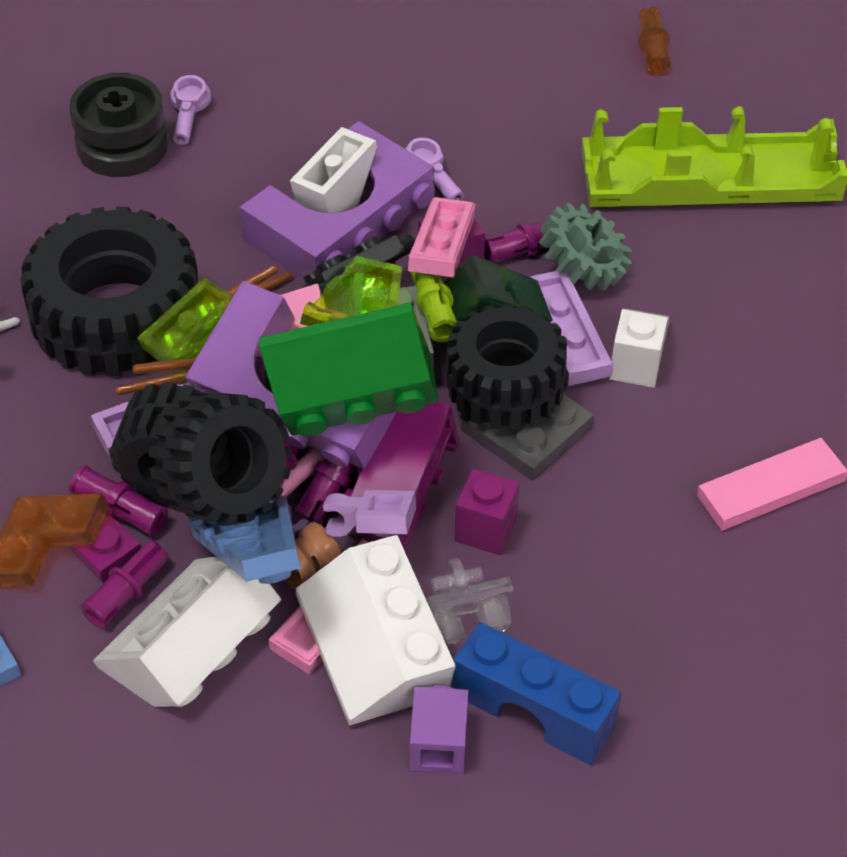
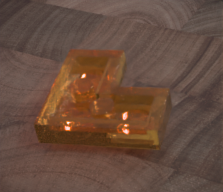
[0,493,110,587]

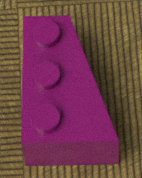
[339,401,460,551]

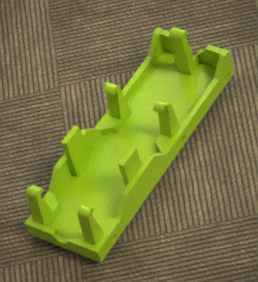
[581,106,847,207]

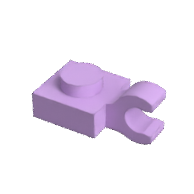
[323,490,416,537]

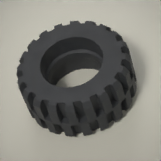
[20,206,201,376]

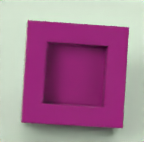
[70,515,141,583]

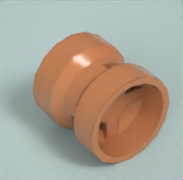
[284,522,342,590]

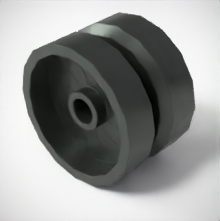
[69,73,167,177]

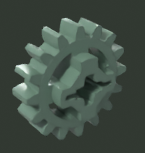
[539,203,632,291]

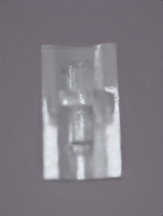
[426,557,514,646]

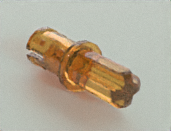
[638,6,672,76]

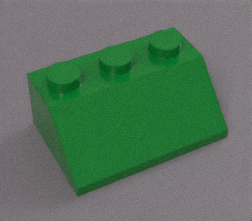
[258,302,439,436]

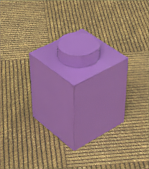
[410,685,468,774]

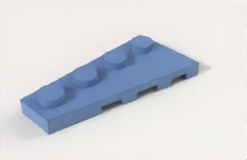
[188,495,301,584]

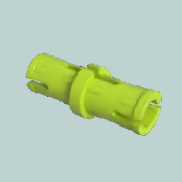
[411,272,457,342]

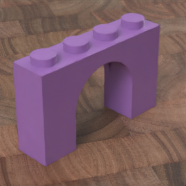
[239,121,435,279]
[185,281,397,469]

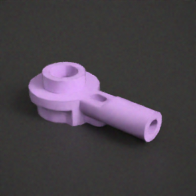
[170,75,211,145]
[405,138,464,201]

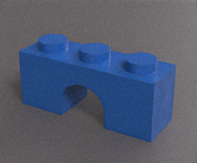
[452,622,622,766]

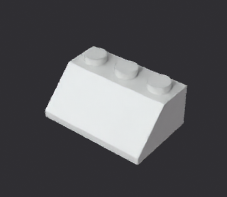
[296,535,455,726]
[93,557,282,707]

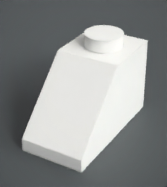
[290,127,377,213]
[609,308,670,388]

